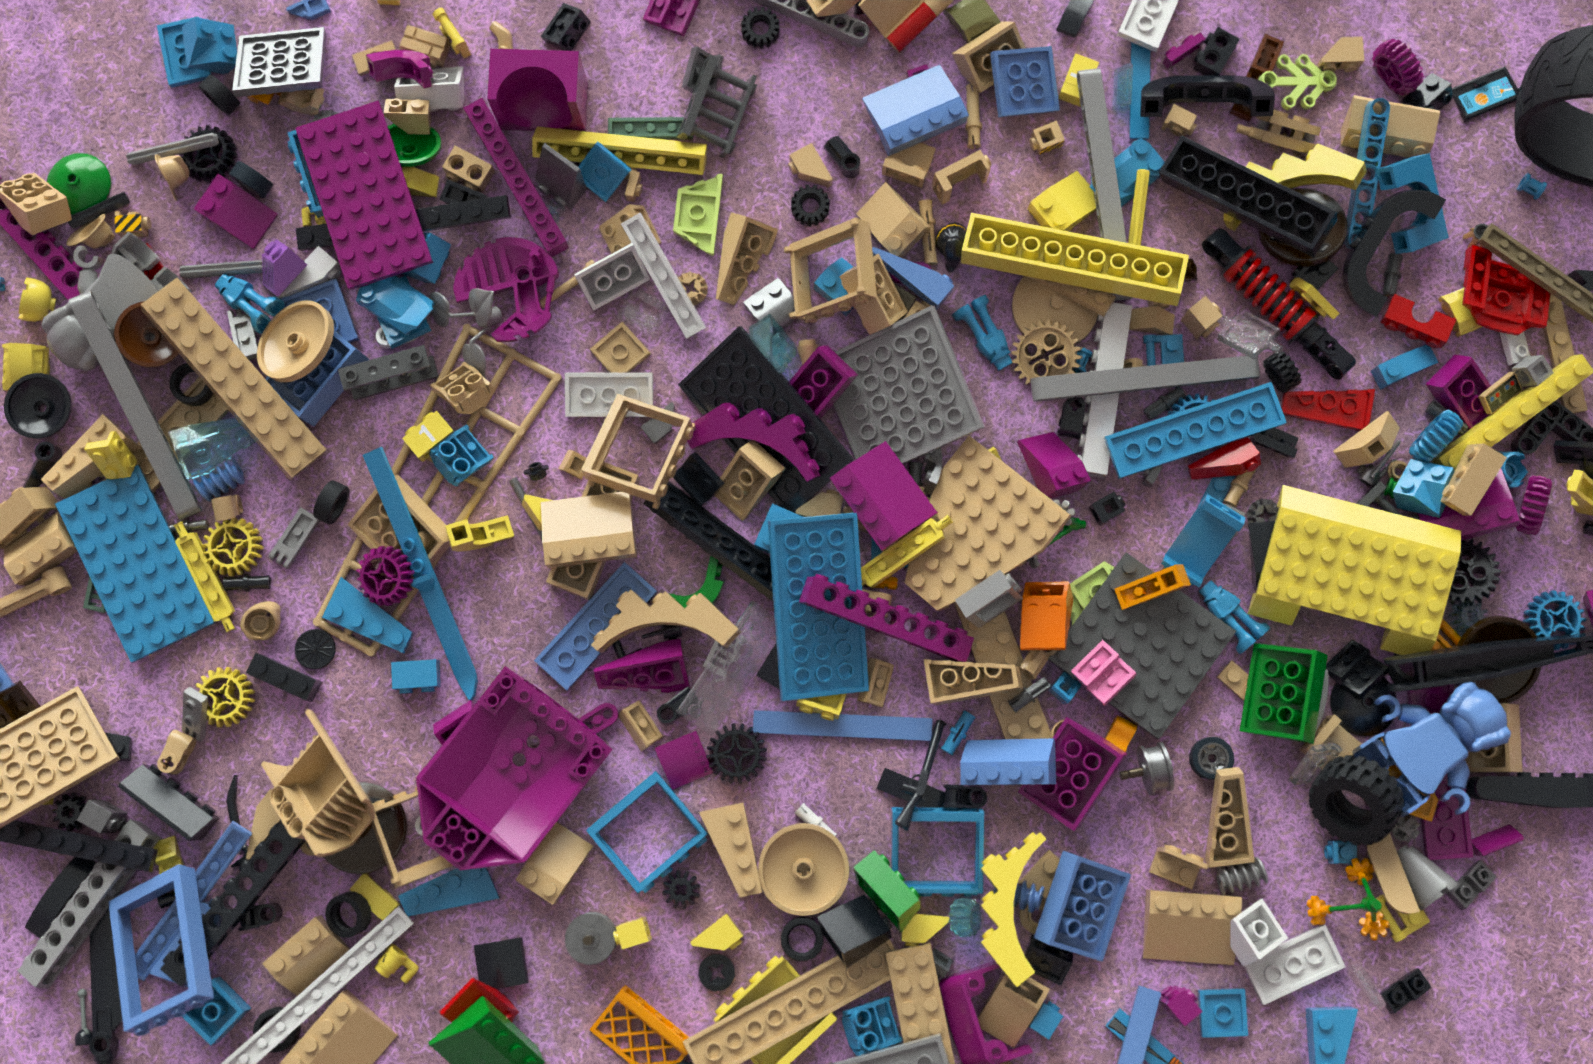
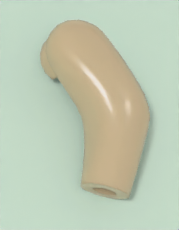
[489,21,513,49]

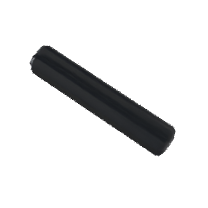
[68,192,130,229]

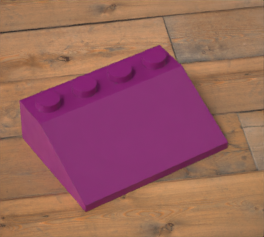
[830,441,938,552]
[1417,468,1520,541]
[1018,717,1128,831]

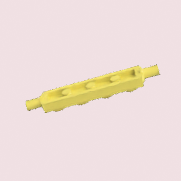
[861,515,953,589]
[174,522,235,633]

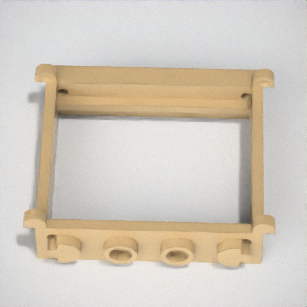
[784,217,877,324]
[581,394,695,509]
[371,787,454,889]

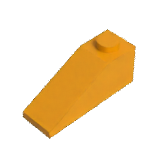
[1114,564,1191,610]

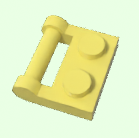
[432,8,471,59]
[1289,277,1340,320]
[1376,894,1430,942]

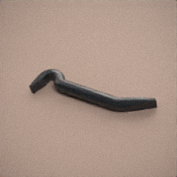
[226,775,248,867]

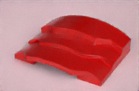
[1462,245,1551,336]

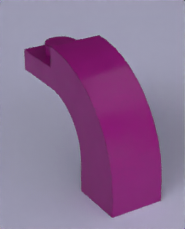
[366,50,433,89]

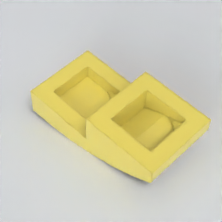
[153,835,184,874]
[349,874,400,921]

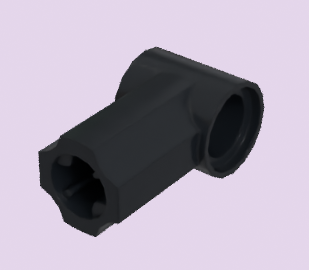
[824,135,860,178]
[657,687,700,726]

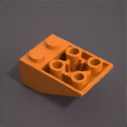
[1020,581,1074,650]

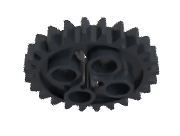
[1448,538,1501,607]

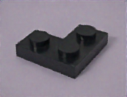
[1553,440,1593,480]

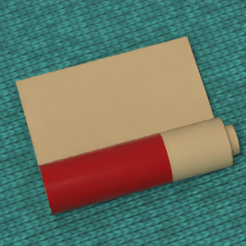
[858,0,954,53]

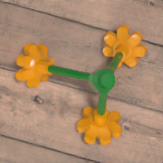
[1307,858,1390,941]

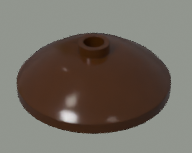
[114,301,179,368]

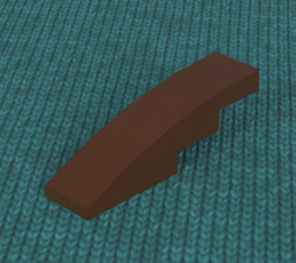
[1229,34,1284,122]

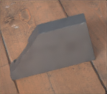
[641,402,674,444]

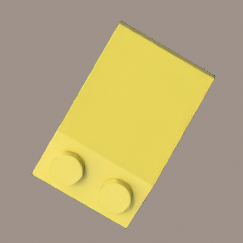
[1027,171,1096,231]

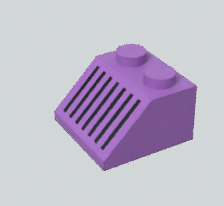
[262,239,307,297]

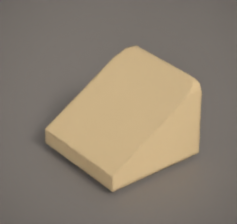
[558,450,587,480]

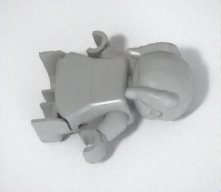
[42,231,192,371]

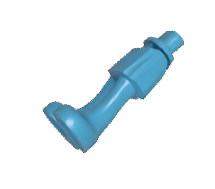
[215,274,285,334]
[952,295,1013,371]
[1198,580,1270,655]

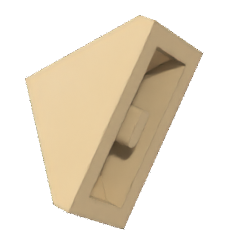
[1129,306,1175,335]

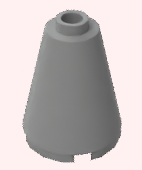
[1397,845,1458,911]

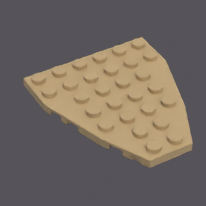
[904,435,1072,611]

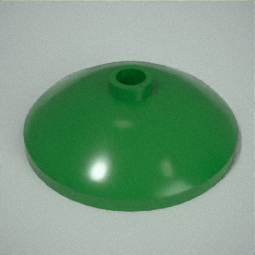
[388,124,441,167]
[46,153,111,215]

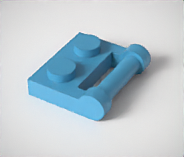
[1143,334,1184,366]

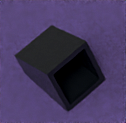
[817,894,892,968]

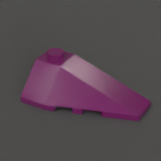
[593,638,690,693]

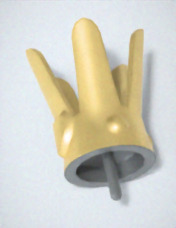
[1463,223,1488,248]

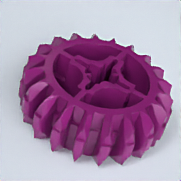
[1372,39,1424,96]
[1516,475,1552,535]
[356,546,415,606]

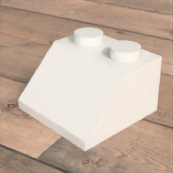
[1230,899,1288,967]

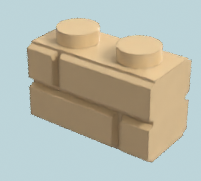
[400,25,451,68]

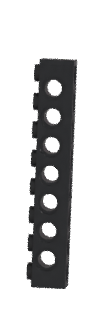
[160,822,306,987]

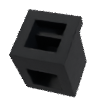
[1089,491,1126,526]

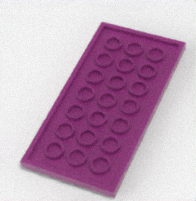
[295,100,433,290]

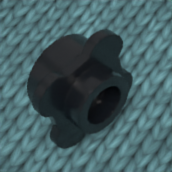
[524,462,549,481]

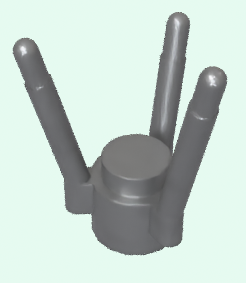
[1356,440,1401,487]

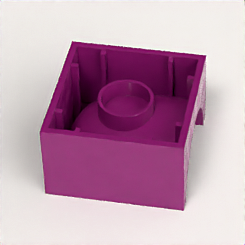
[487,48,588,132]

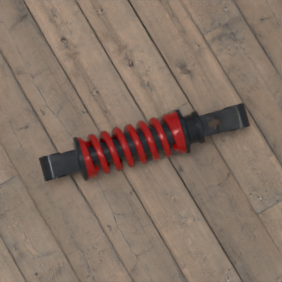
[1202,228,1356,380]

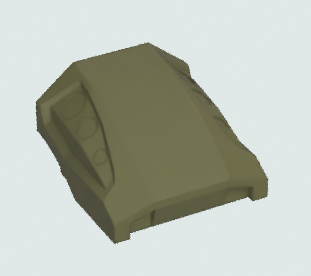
[943,0,1001,44]

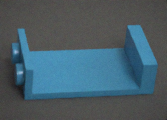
[1161,494,1245,587]

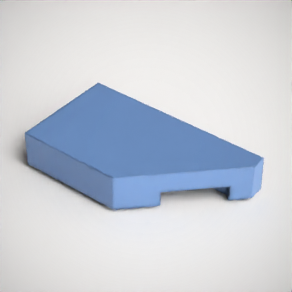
[286,0,331,21]

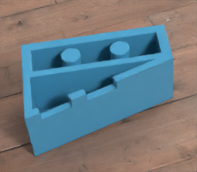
[1305,1006,1358,1064]

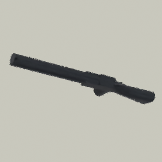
[895,720,947,831]

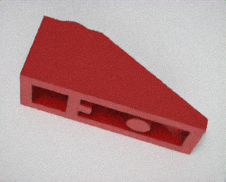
[1188,437,1261,480]

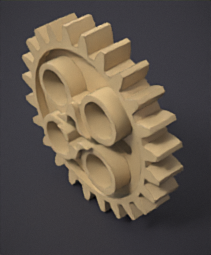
[1011,319,1083,385]

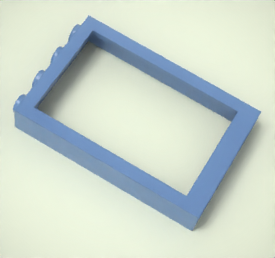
[108,864,214,1036]

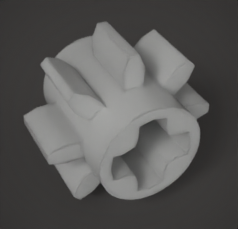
[1391,815,1420,843]

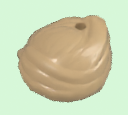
[240,601,281,641]

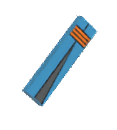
[1105,1008,1184,1064]

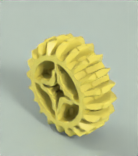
[202,517,264,577]
[196,667,255,728]

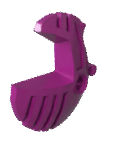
[453,237,559,342]

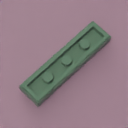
[608,117,694,140]

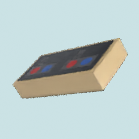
[1479,371,1522,415]

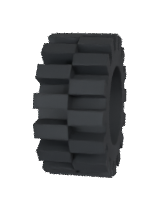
[741,7,780,49]
[791,184,830,227]
[1263,350,1302,393]

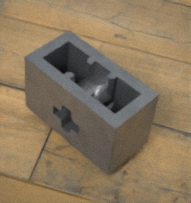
[77,800,127,833]

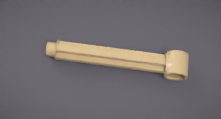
[0,566,72,618]

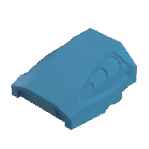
[429,424,494,487]
[842,996,903,1056]

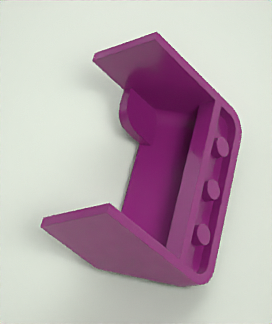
[939,961,1033,1064]

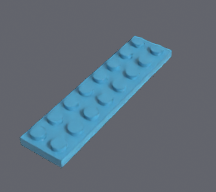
[1104,382,1287,479]

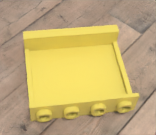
[714,955,837,1064]

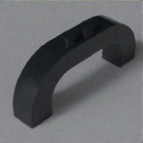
[1140,75,1275,117]
[1343,190,1446,317]

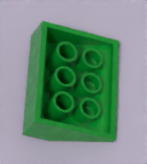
[1239,643,1328,744]
[428,996,545,1064]

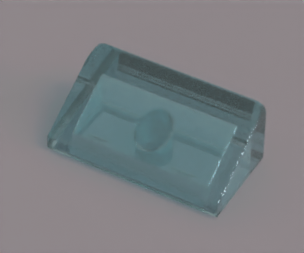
[1112,63,1133,111]

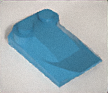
[1090,138,1165,207]
[356,276,435,336]

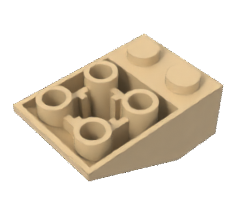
[0,173,72,235]
[977,971,1050,1048]

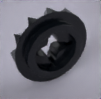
[699,954,735,991]

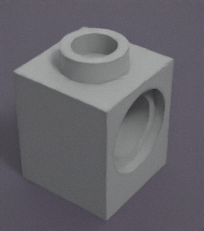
[1511,355,1554,387]

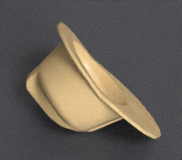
[155,154,189,201]
[66,214,115,249]

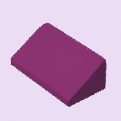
[1472,824,1524,856]

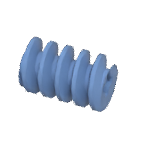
[193,458,245,502]
[994,880,1044,913]

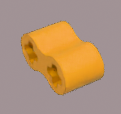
[1104,715,1138,752]

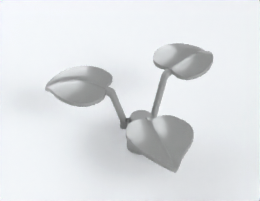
[429,288,502,379]

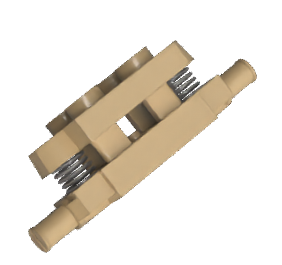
[1236,110,1321,154]

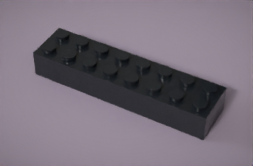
[1159,136,1337,258]

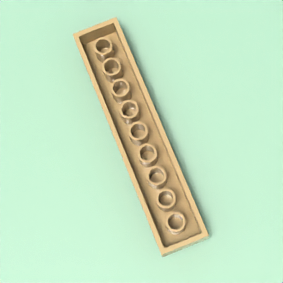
[141,278,326,481]

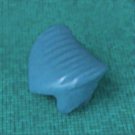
[1496,450,1528,490]

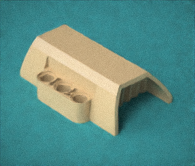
[261,709,375,857]

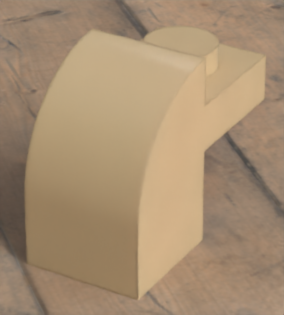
[278,88,325,116]

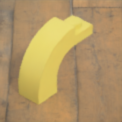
[445,515,514,552]

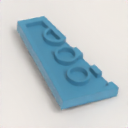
[322,577,414,653]
[398,867,500,916]

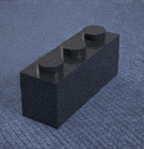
[246,653,322,702]

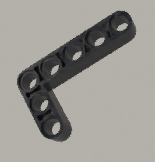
[1511,401,1593,456]

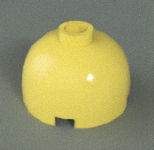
[18,277,56,322]

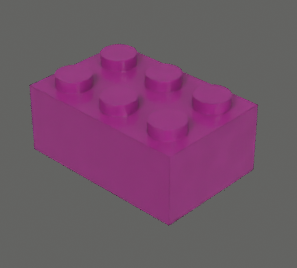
[789,345,858,419]

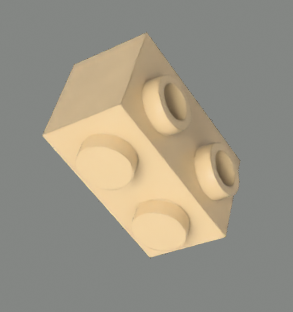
[1180,296,1222,339]

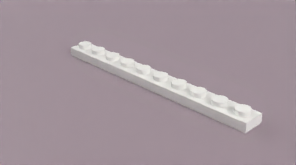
[221,906,414,1064]

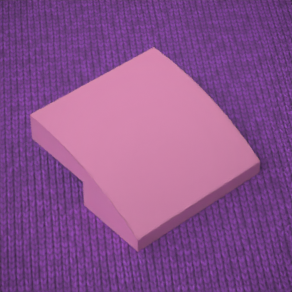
[1071,640,1136,706]

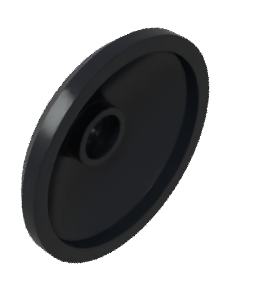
[4,373,72,439]
[1330,677,1397,736]

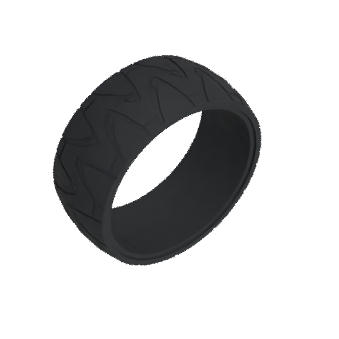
[1514,25,1593,187]

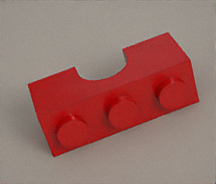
[1380,294,1457,348]

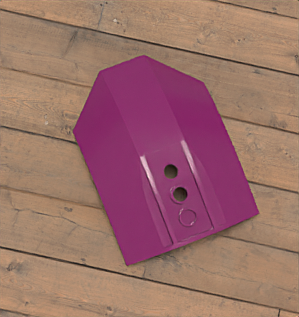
[416,666,613,870]

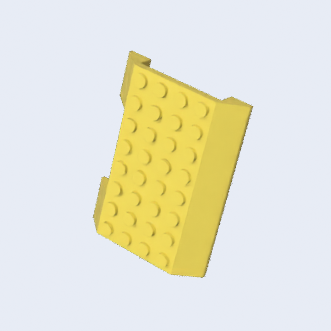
[1247,485,1461,655]

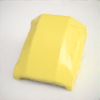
[1438,287,1482,337]
[2,343,50,391]

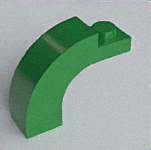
[670,556,724,608]

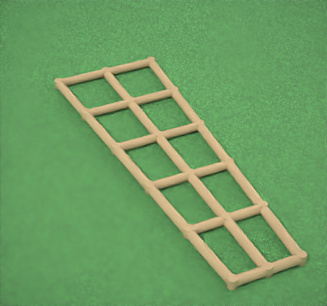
[313,324,562,657]

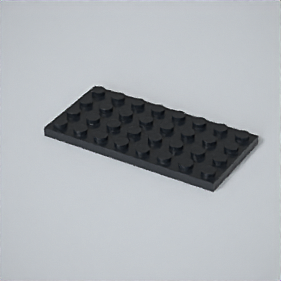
[678,326,854,513]

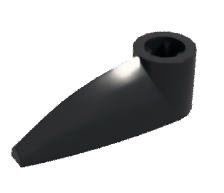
[23,441,62,488]

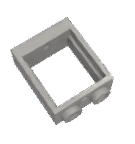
[955,570,1023,628]

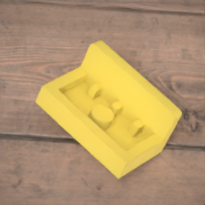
[84,431,137,480]
[796,694,846,721]

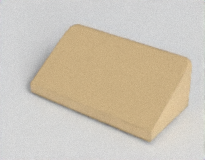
[857,658,894,708]
[619,700,663,752]

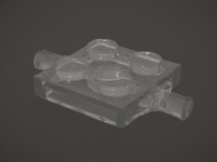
[1217,310,1283,359]

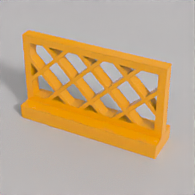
[589,984,689,1064]

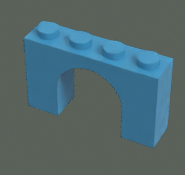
[1376,153,1449,254]

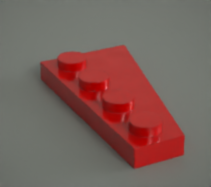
[1281,389,1375,431]

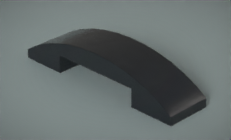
[876,768,966,823]
[25,857,96,938]

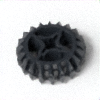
[178,125,238,184]
[706,723,767,784]

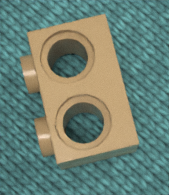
[442,146,495,193]

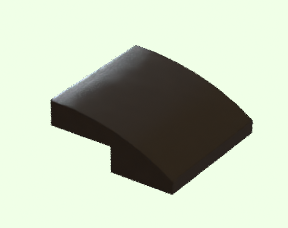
[0,680,41,729]

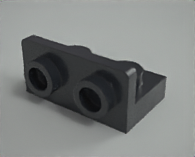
[540,3,591,51]
[1289,260,1339,290]
[1250,428,1298,458]
[673,452,725,506]
[1024,935,1073,985]

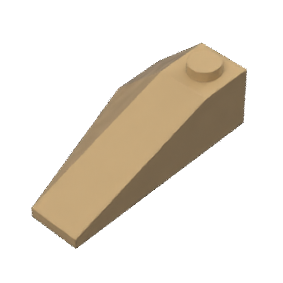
[716,212,778,305]

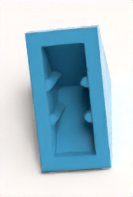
[1048,671,1082,705]

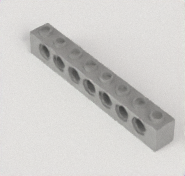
[18,819,161,989]

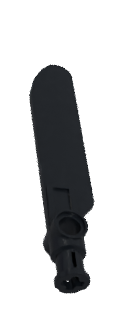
[89,896,123,1064]

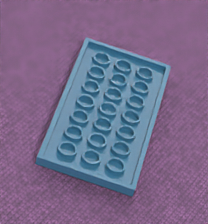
[55,465,216,663]
[768,512,869,701]

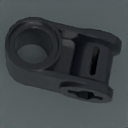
[1057,397,1085,439]
[942,784,987,808]
[238,903,283,931]

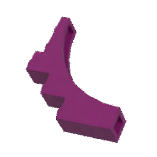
[687,403,821,482]

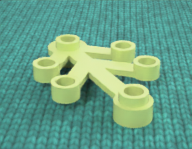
[1258,54,1337,110]

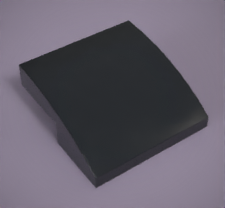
[1326,640,1389,700]
[474,937,529,989]

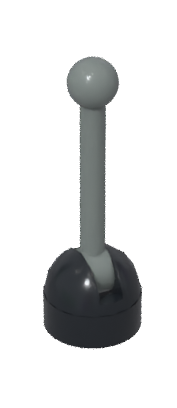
[75,989,93,1046]

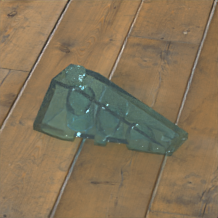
[749,314,796,374]
[169,418,256,481]

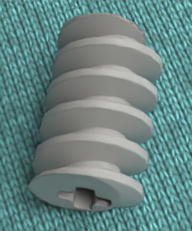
[1216,857,1268,895]

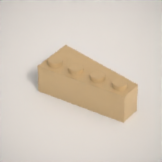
[41,414,141,499]

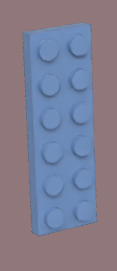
[534,562,657,691]

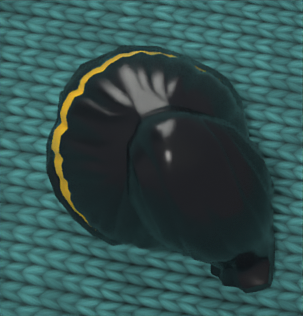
[935,222,967,272]

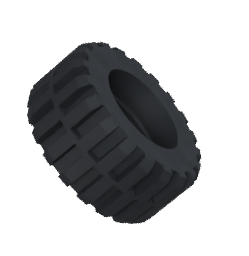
[1309,755,1404,845]

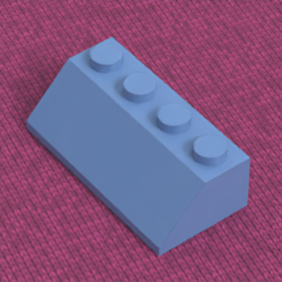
[960,738,1056,785]

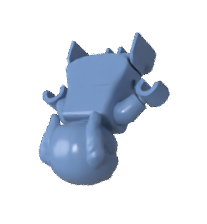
[1352,682,1511,817]

